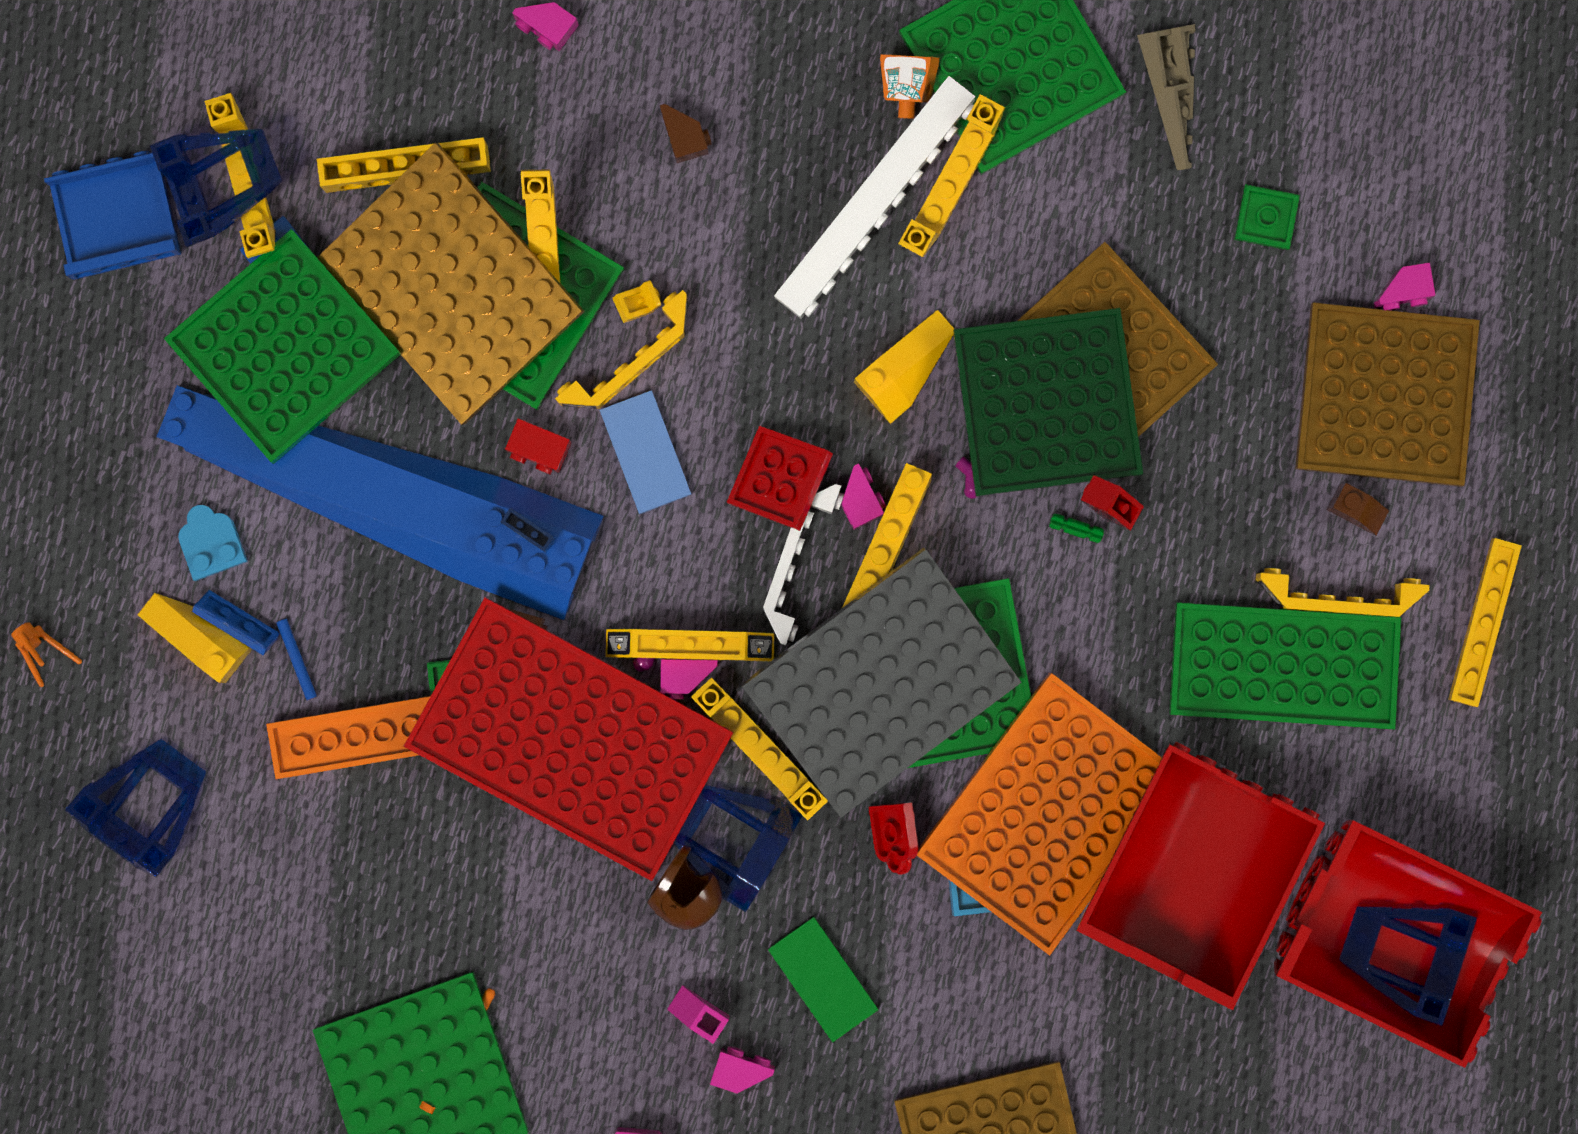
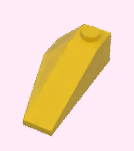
[854,310,954,424]
[138,593,252,683]

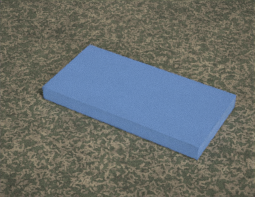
[600,390,692,514]

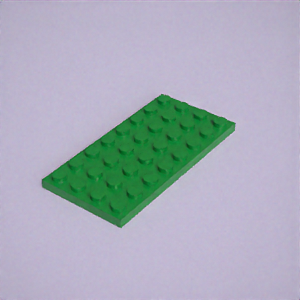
[1169,603,1401,730]

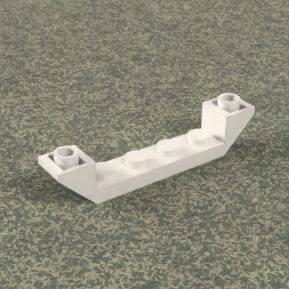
[763,484,844,646]

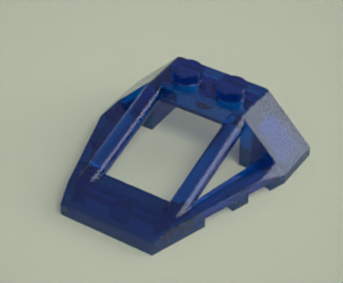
[150,129,282,247]
[65,739,206,878]
[673,785,803,912]
[1339,907,1477,1026]

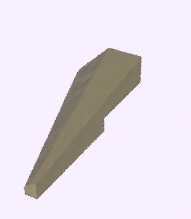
[1137,24,1195,170]

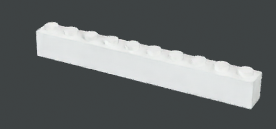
[774,76,975,319]

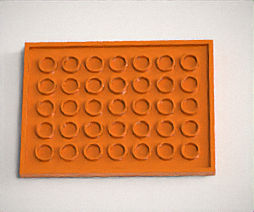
[917,673,1162,956]

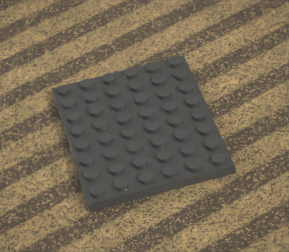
[741,548,1021,818]

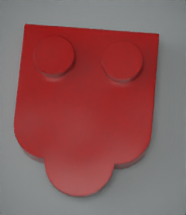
[868,802,918,875]

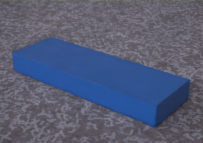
[192,590,280,655]

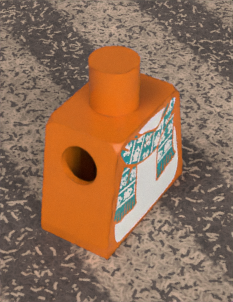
[880,54,939,119]

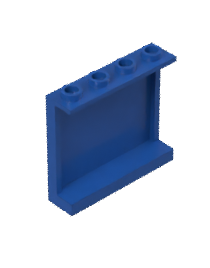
[44,151,181,280]

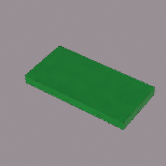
[768,916,879,1043]

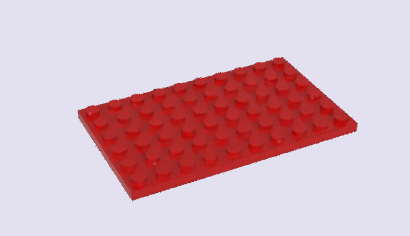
[403,597,733,881]

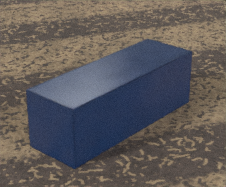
[501,508,556,553]

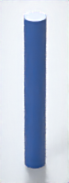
[276,619,317,701]

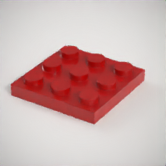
[727,426,833,531]

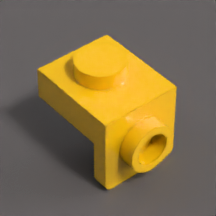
[612,280,661,323]

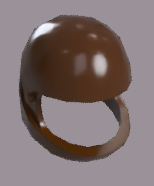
[647,845,722,930]

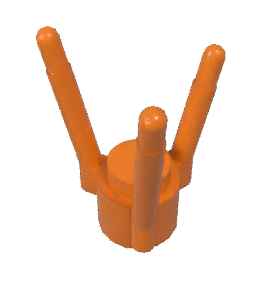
[11,622,82,687]

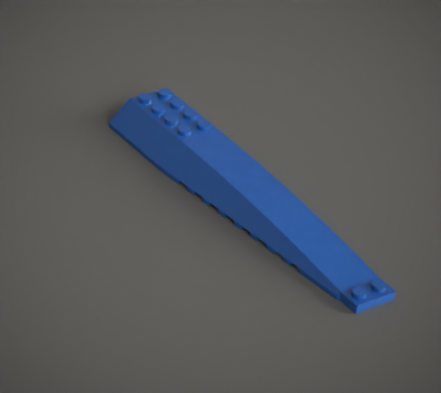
[157,385,604,620]

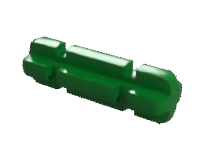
[1049,513,1104,543]

